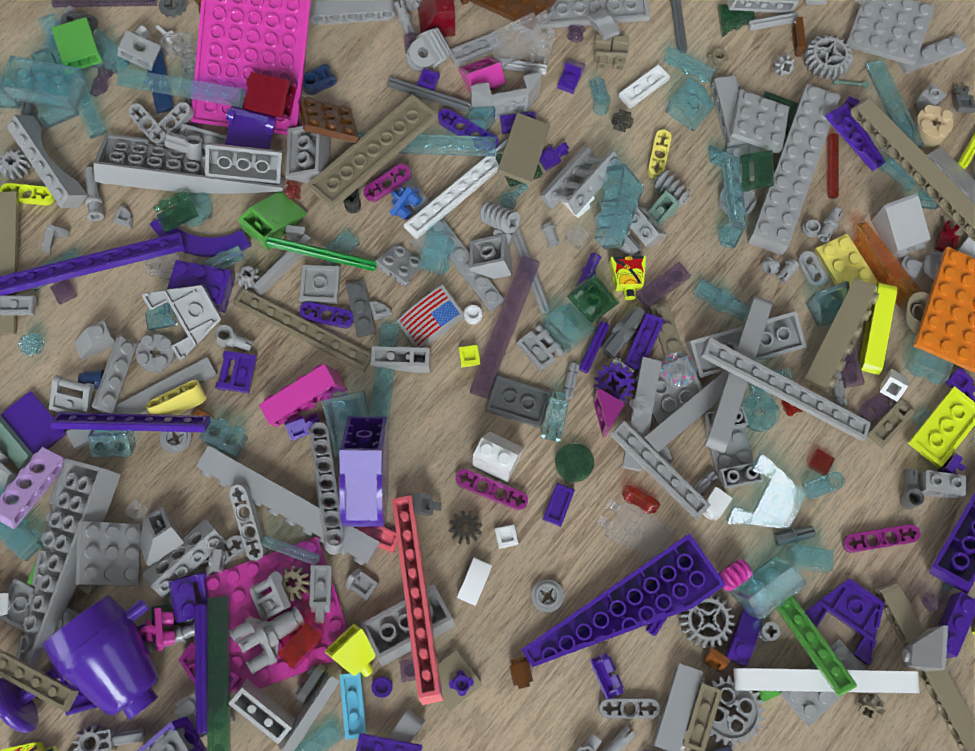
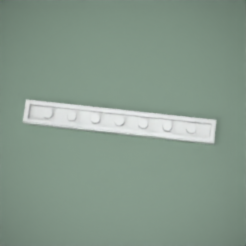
[404,139,508,239]

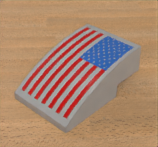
[396,285,464,348]

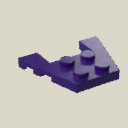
[805,578,884,666]

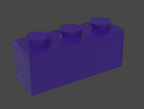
[938,592,975,659]

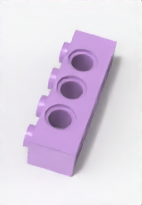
[0,447,64,529]

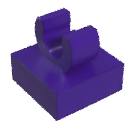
[937,454,966,475]

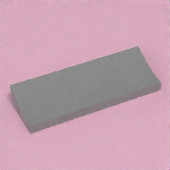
[685,311,806,378]

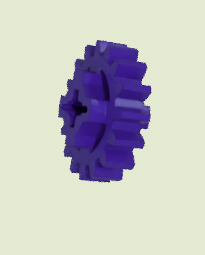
[594,363,636,402]

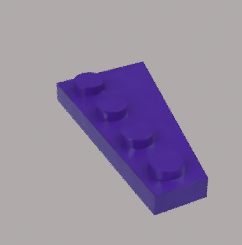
[825,103,886,171]

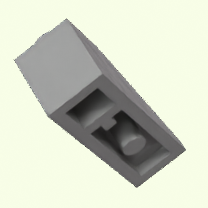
[371,346,432,373]

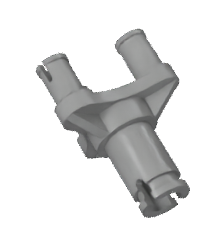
[228,607,305,674]

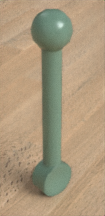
[833,78,870,89]

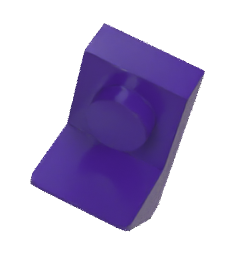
[557,59,586,94]

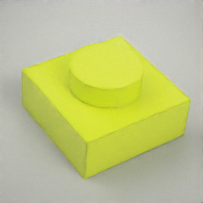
[459,345,480,368]

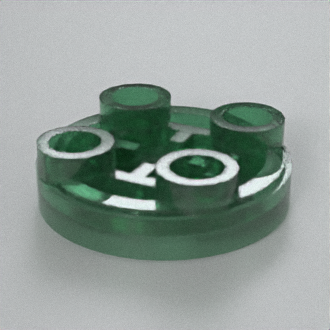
[555,443,594,483]

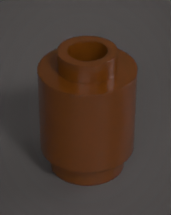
[509,657,533,689]

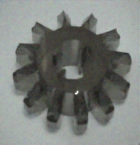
[449,510,482,545]

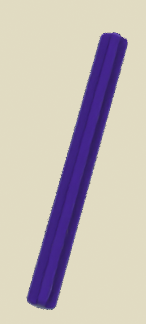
[194,604,209,734]

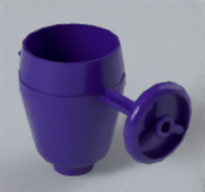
[0,595,159,733]

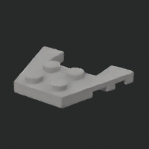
[141,284,222,361]

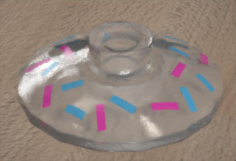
[660,351,697,388]

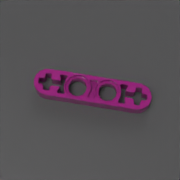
[455,469,528,511]
[842,524,920,553]

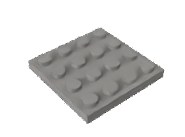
[847,0,935,66]

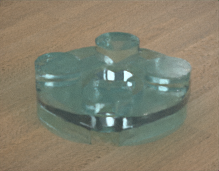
[175,192,213,227]
[741,393,780,432]

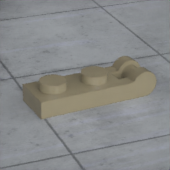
[867,398,916,448]

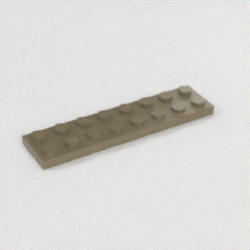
[307,95,438,209]

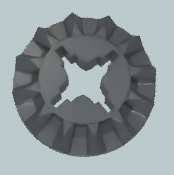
[159,0,187,18]

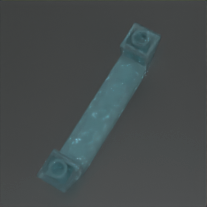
[708,145,747,249]

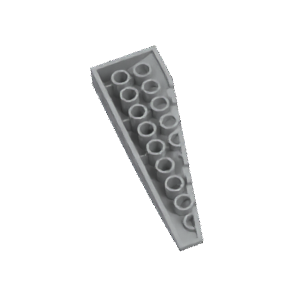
[94,133,284,194]

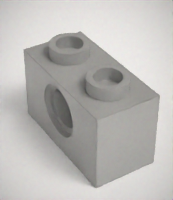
[117,30,161,71]

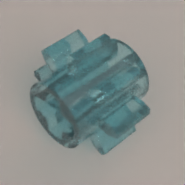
[18,332,44,357]

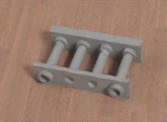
[540,146,622,215]

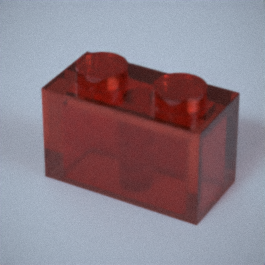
[277,622,325,670]

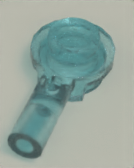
[498,183,529,210]

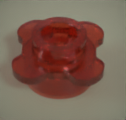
[284,181,301,200]
[781,400,803,416]

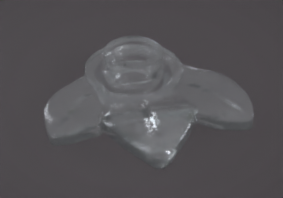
[144,253,181,280]

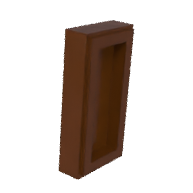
[791,17,806,57]

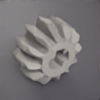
[0,148,31,181]

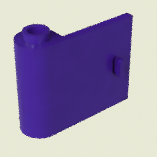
[225,106,276,150]

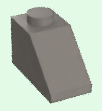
[74,321,116,360]

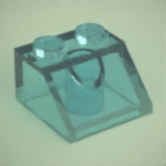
[666,77,715,132]
[543,302,596,353]

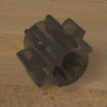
[611,109,634,133]

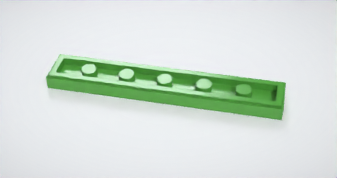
[765,582,857,697]

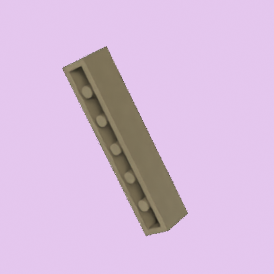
[805,278,880,393]

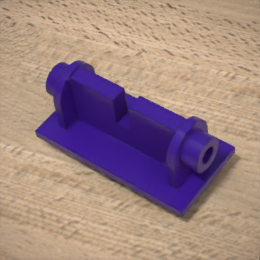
[590,653,624,700]

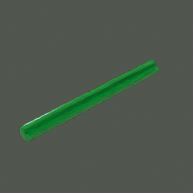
[266,235,377,271]

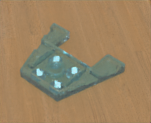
[726,452,807,529]

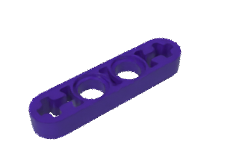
[438,109,498,153]

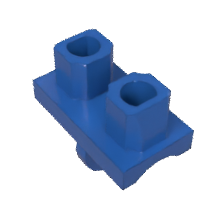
[389,186,423,220]

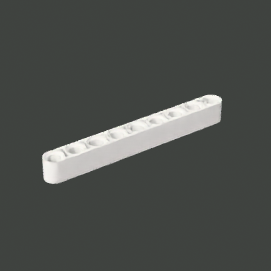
[734,668,920,693]

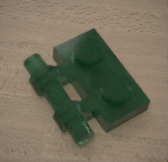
[153,190,199,232]

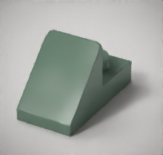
[649,190,680,226]

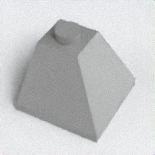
[469,233,512,279]
[902,625,948,671]

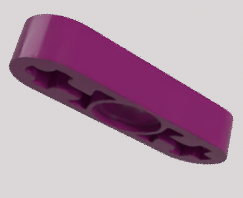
[363,164,412,202]

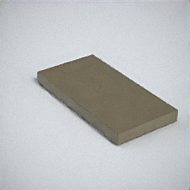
[497,112,551,186]

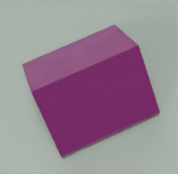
[593,389,625,437]

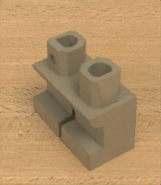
[594,34,629,70]

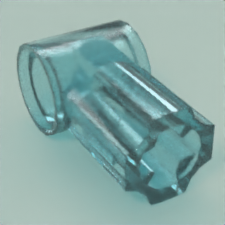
[589,77,611,116]
[802,472,845,500]

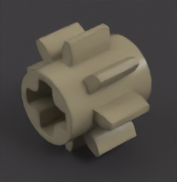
[857,693,885,721]

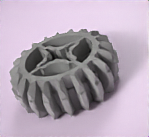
[804,34,853,80]
[679,595,735,648]

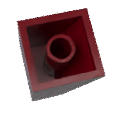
[417,0,456,37]
[243,72,297,120]

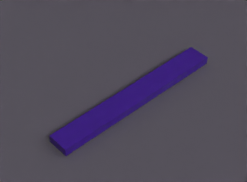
[50,412,211,432]

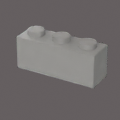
[228,679,296,744]

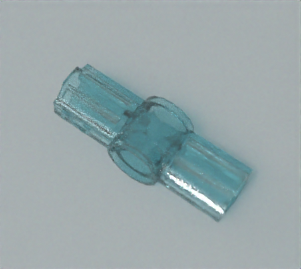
[693,279,750,321]

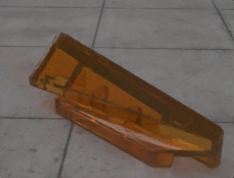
[854,222,922,306]

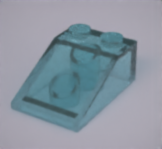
[322,390,369,458]

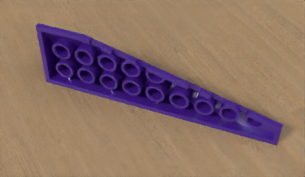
[521,533,726,667]

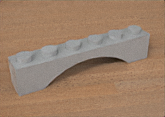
[7,115,87,208]

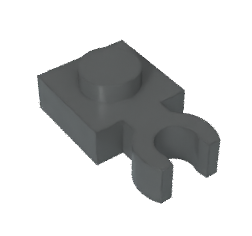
[953,85,975,113]

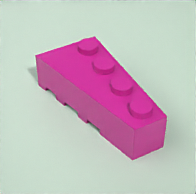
[259,364,347,427]

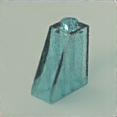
[92,28,131,74]

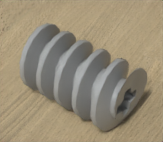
[652,169,691,209]
[480,201,521,234]

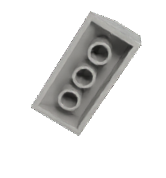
[205,143,282,184]
[361,584,455,667]

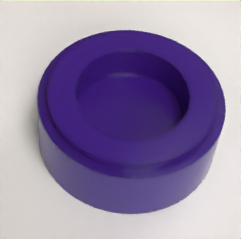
[371,676,393,698]

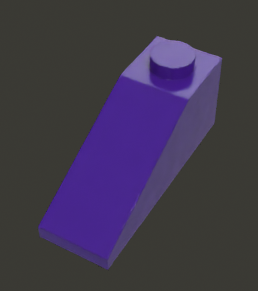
[724,602,765,667]

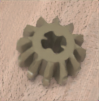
[281,565,310,601]

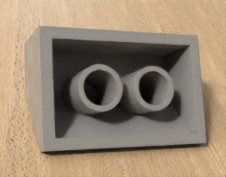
[285,126,330,183]

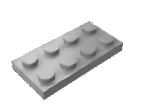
[780,639,867,727]

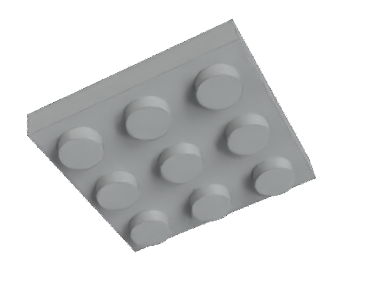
[730,89,789,154]
[635,356,712,426]
[76,521,140,586]

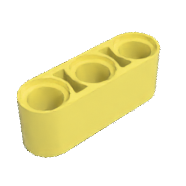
[146,380,207,415]

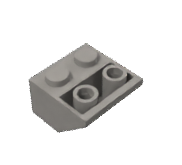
[140,506,184,566]

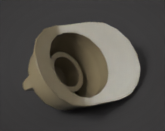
[905,292,930,333]

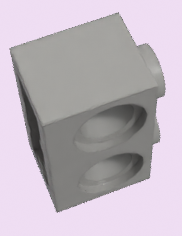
[624,206,667,247]
[918,470,966,500]

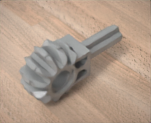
[73,724,146,751]

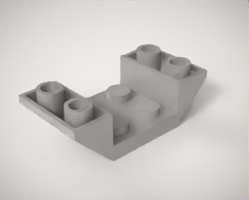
[471,72,542,120]
[705,406,764,489]

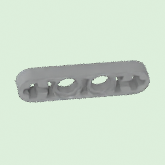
[229,483,267,561]

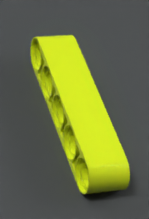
[858,282,897,375]

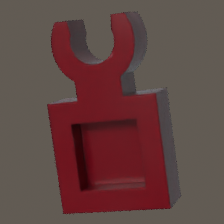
[935,221,960,252]

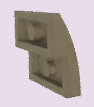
[438,649,482,712]

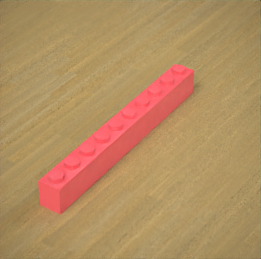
[392,495,444,705]

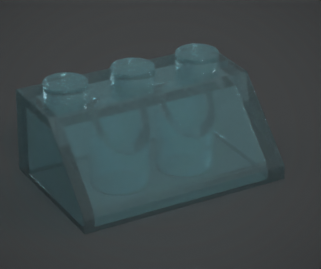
[729,556,807,620]

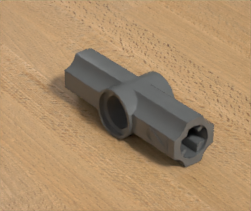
[600,305,646,359]

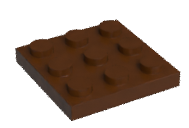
[298,96,359,143]

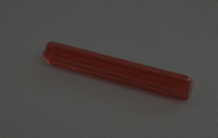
[828,133,839,199]

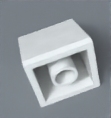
[473,432,525,483]

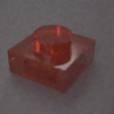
[807,449,835,477]

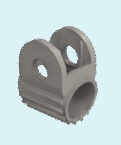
[406,28,453,72]

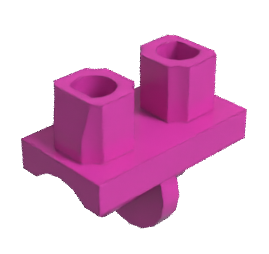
[139,608,175,652]

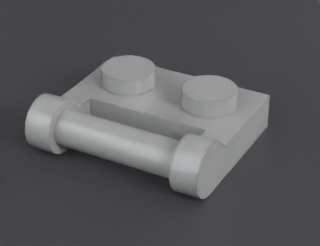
[49,375,95,413]
[250,572,291,621]

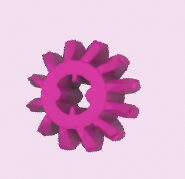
[718,559,753,591]

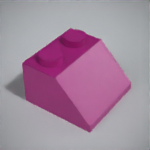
[458,57,506,93]

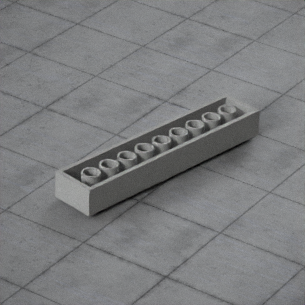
[748,84,841,256]

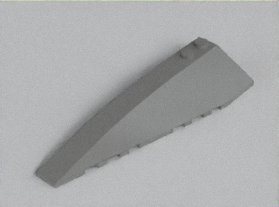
[16,458,121,666]

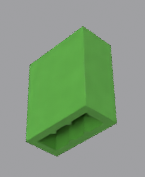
[51,17,103,73]

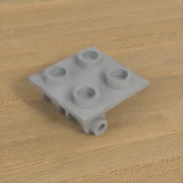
[375,243,426,287]

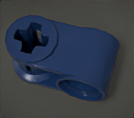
[303,64,338,95]

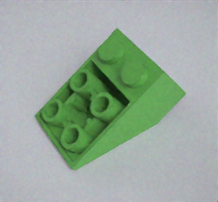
[238,191,307,251]

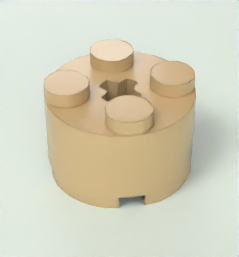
[910,105,954,148]

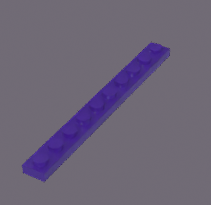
[0,232,185,296]

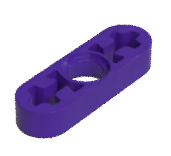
[300,302,354,329]

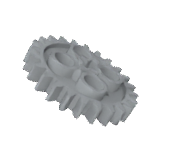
[709,676,765,747]

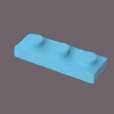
[339,672,367,740]

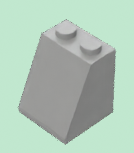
[871,193,931,259]

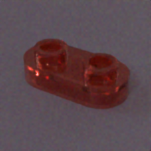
[622,485,660,514]

